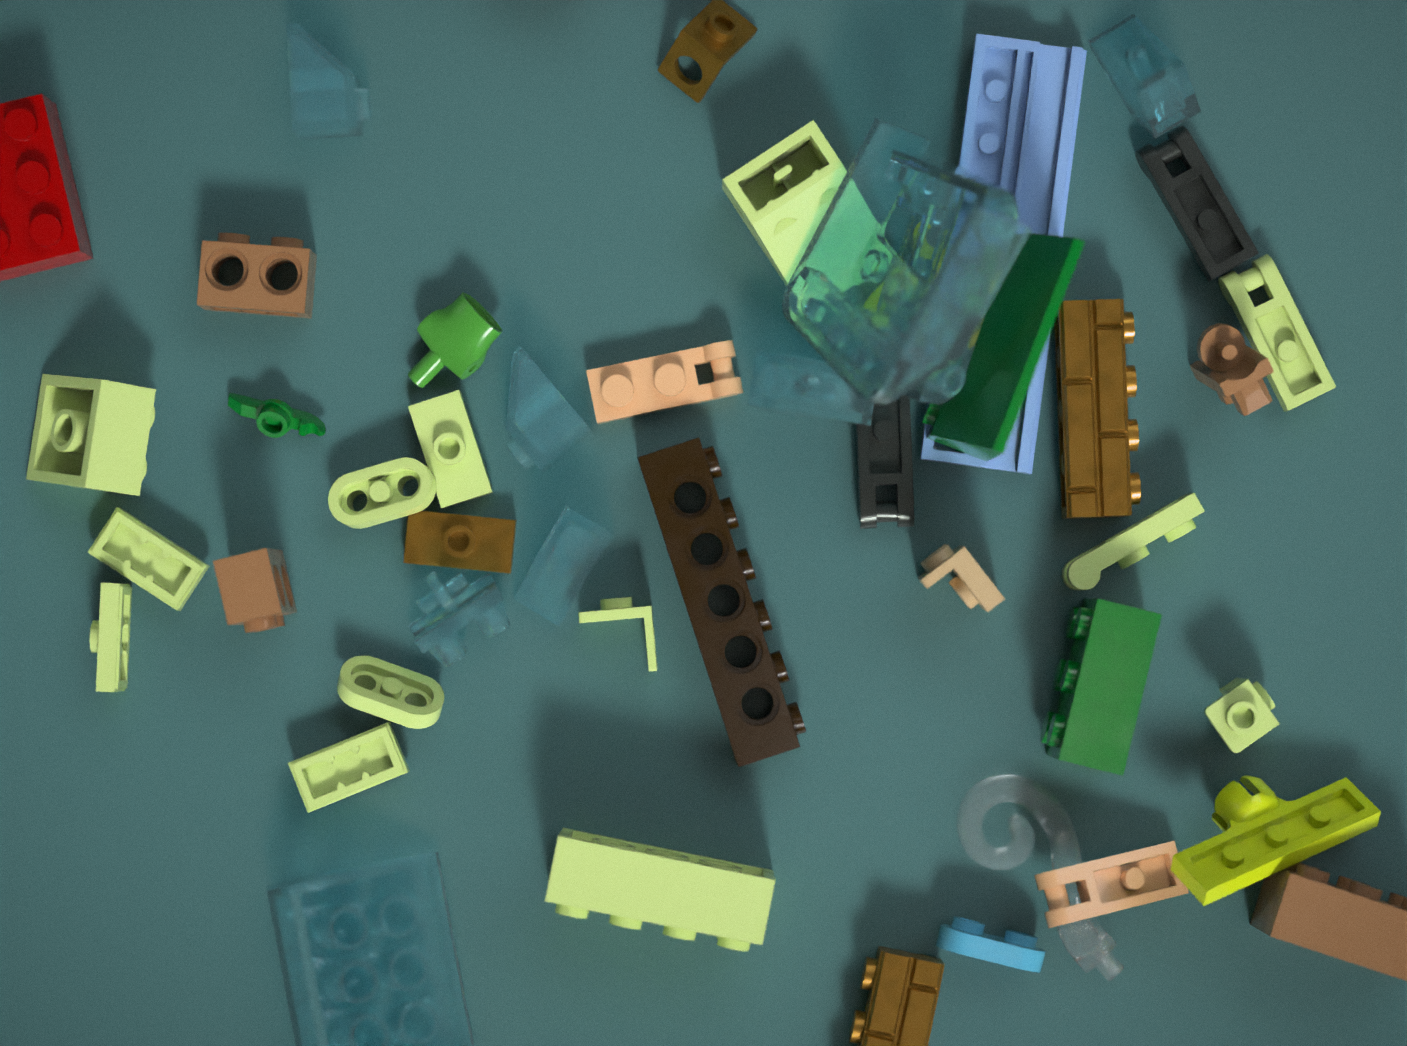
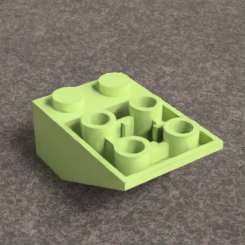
[722,120,900,322]

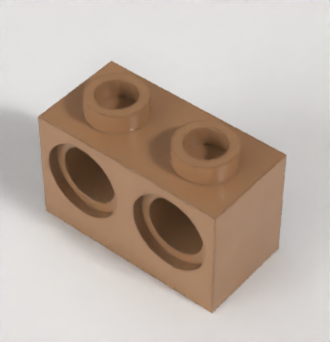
[197,233,317,319]
[213,548,297,633]

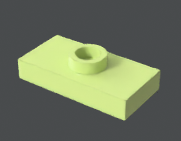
[408,390,493,509]
[88,507,210,611]
[89,583,132,692]
[288,722,410,813]

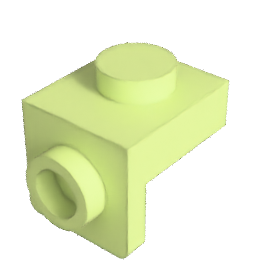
[1204,678,1279,753]

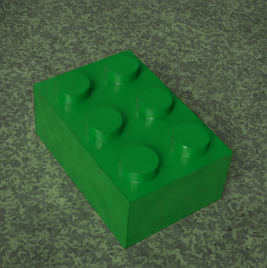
[1040,598,1162,776]

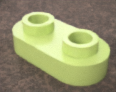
[328,457,436,529]
[337,656,445,729]

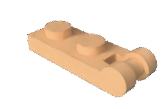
[586,340,744,424]
[1034,841,1189,928]

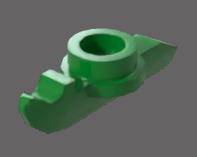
[228,393,326,438]

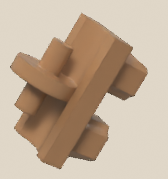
[1189,323,1274,416]

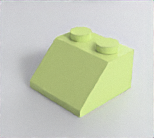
[26,374,156,496]

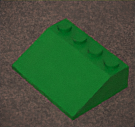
[922,231,1085,462]

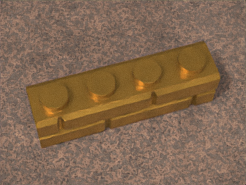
[1054,299,1141,519]
[849,946,945,1046]

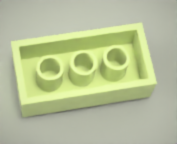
[545,828,775,951]

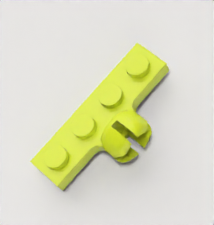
[1171,775,1381,906]

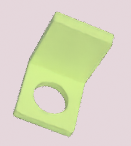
[578,597,658,671]

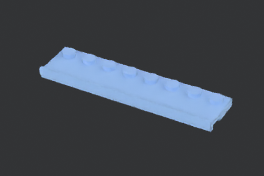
[919,34,1087,474]

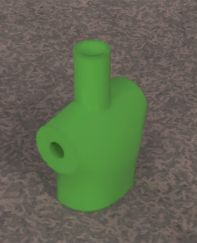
[408,292,503,388]

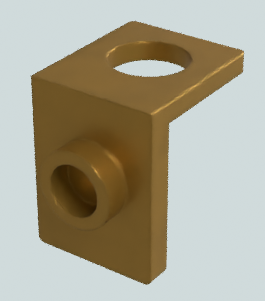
[658,0,758,103]

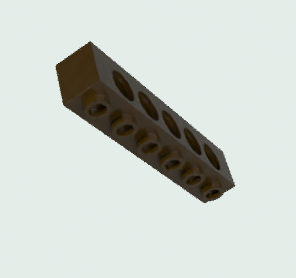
[637,437,806,767]

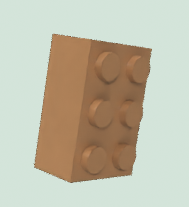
[1250,862,1407,981]

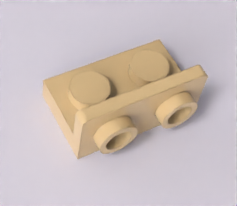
[918,544,1005,612]

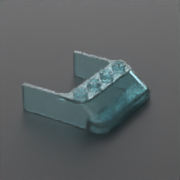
[782,118,1031,405]

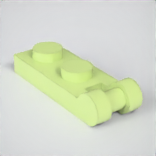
[1218,254,1336,412]
[1062,493,1205,590]

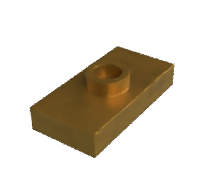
[403,511,517,574]

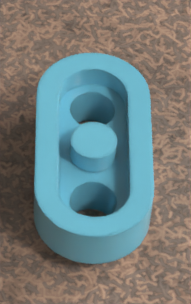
[935,916,1046,973]

